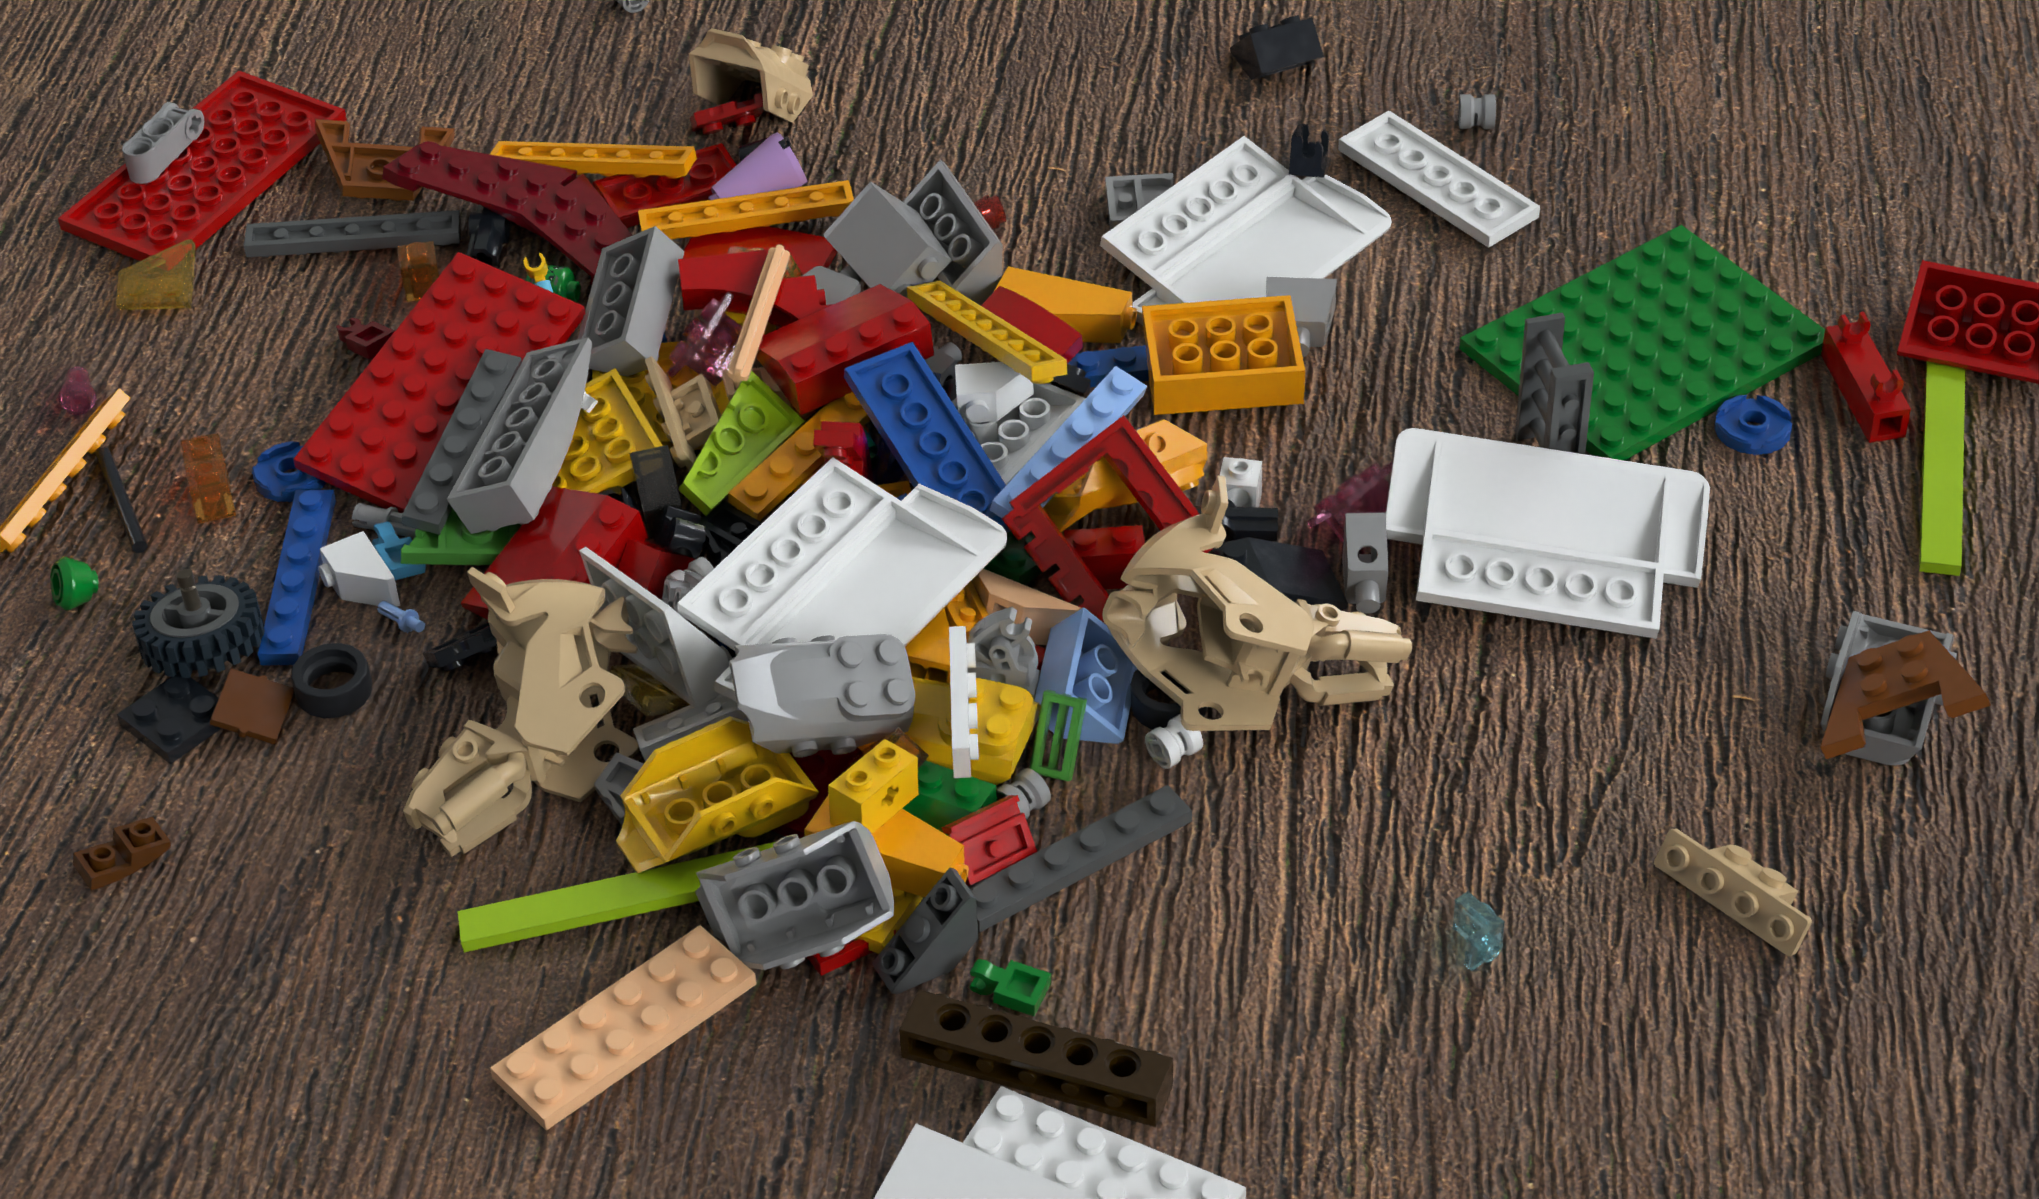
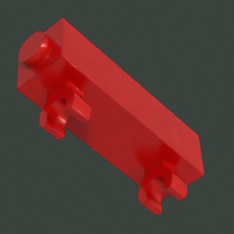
[1821,312,1911,443]

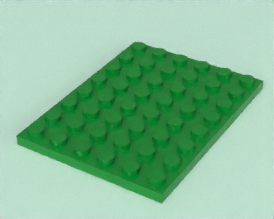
[1459,225,1825,460]

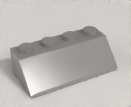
[903,160,1003,306]
[577,226,685,377]

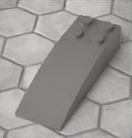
[447,337,592,534]

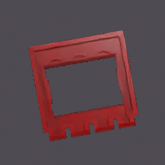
[1002,415,1213,624]

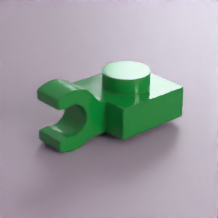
[970,959,1051,1017]

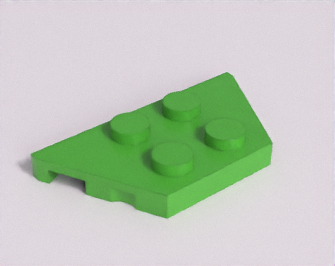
[401,509,522,565]

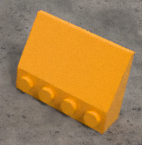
[1142,295,1305,415]

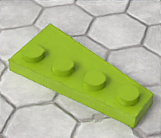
[678,370,805,516]

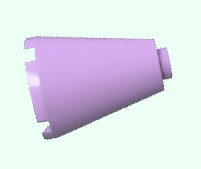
[708,132,808,200]

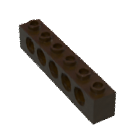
[899,990,1173,1127]

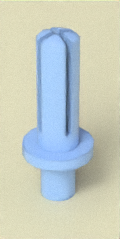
[377,601,425,633]

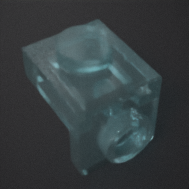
[1453,891,1505,971]

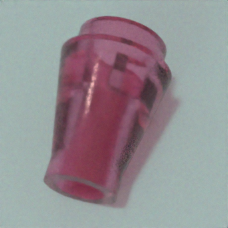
[58,366,97,415]

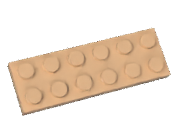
[490,925,757,1131]

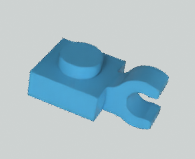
[372,521,426,580]

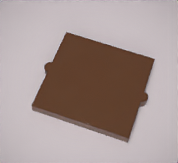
[210,668,294,745]

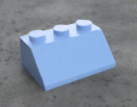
[1034,607,1137,744]

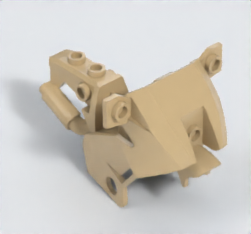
[1103,475,1412,731]
[403,567,639,857]

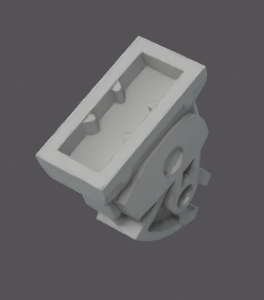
[967,607,1040,701]

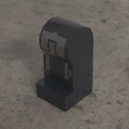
[654,504,706,559]

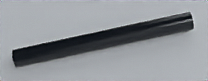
[95,447,148,553]

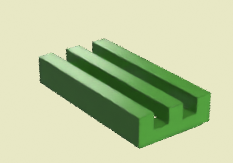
[1029,690,1087,781]

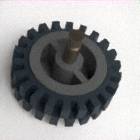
[132,569,265,678]

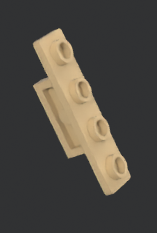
[645,356,721,470]
[1654,829,1812,956]

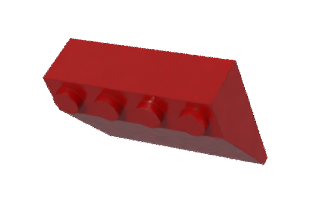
[1897,260,2039,384]
[756,284,934,416]
[461,486,648,620]

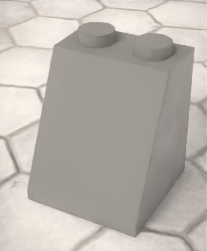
[823,181,952,298]

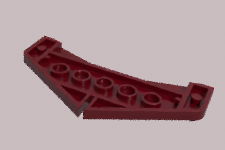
[382,141,633,285]

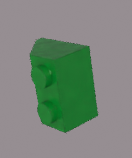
[902,759,997,836]

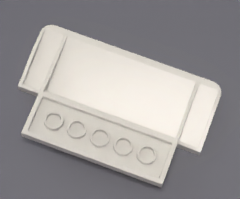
[1100,136,1392,326]
[1386,428,1710,639]
[677,457,1007,702]
[874,1086,1246,1199]

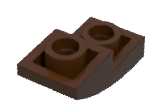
[73,816,171,891]

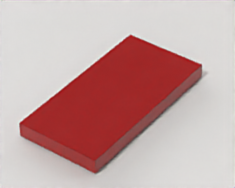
[592,143,737,228]
[683,226,837,278]

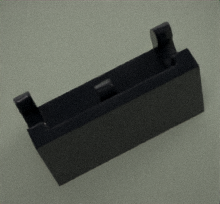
[1289,124,1331,178]

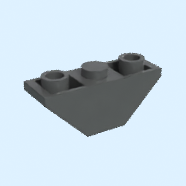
[872,868,978,994]

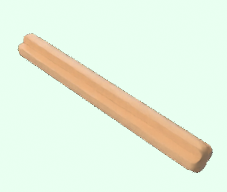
[727,244,790,384]

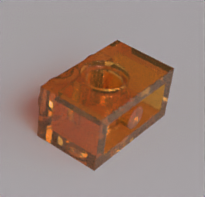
[181,433,236,524]

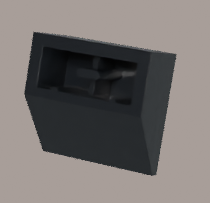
[1230,15,1324,80]

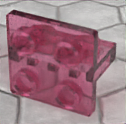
[666,292,742,387]
[1306,460,1393,543]

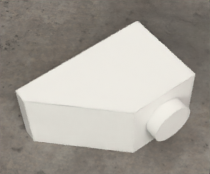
[955,362,1034,423]
[318,531,400,607]

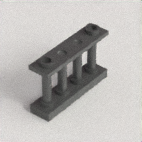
[1515,312,1594,454]

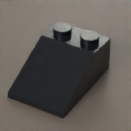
[1210,537,1348,610]

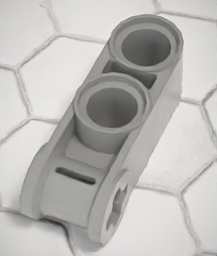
[122,102,205,184]

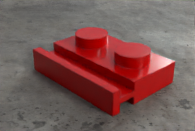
[941,795,1037,886]

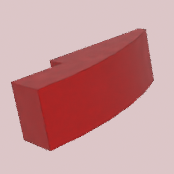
[981,286,1083,364]

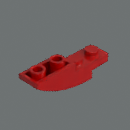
[813,421,873,483]

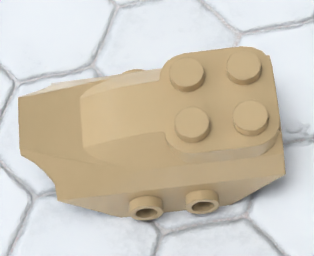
[689,28,813,123]

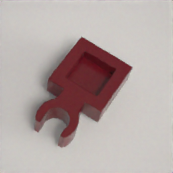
[336,318,395,359]

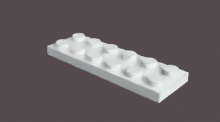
[1338,111,1540,248]

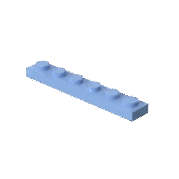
[989,366,1147,518]

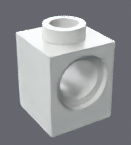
[1220,457,1262,507]

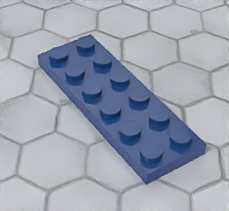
[844,342,1010,533]

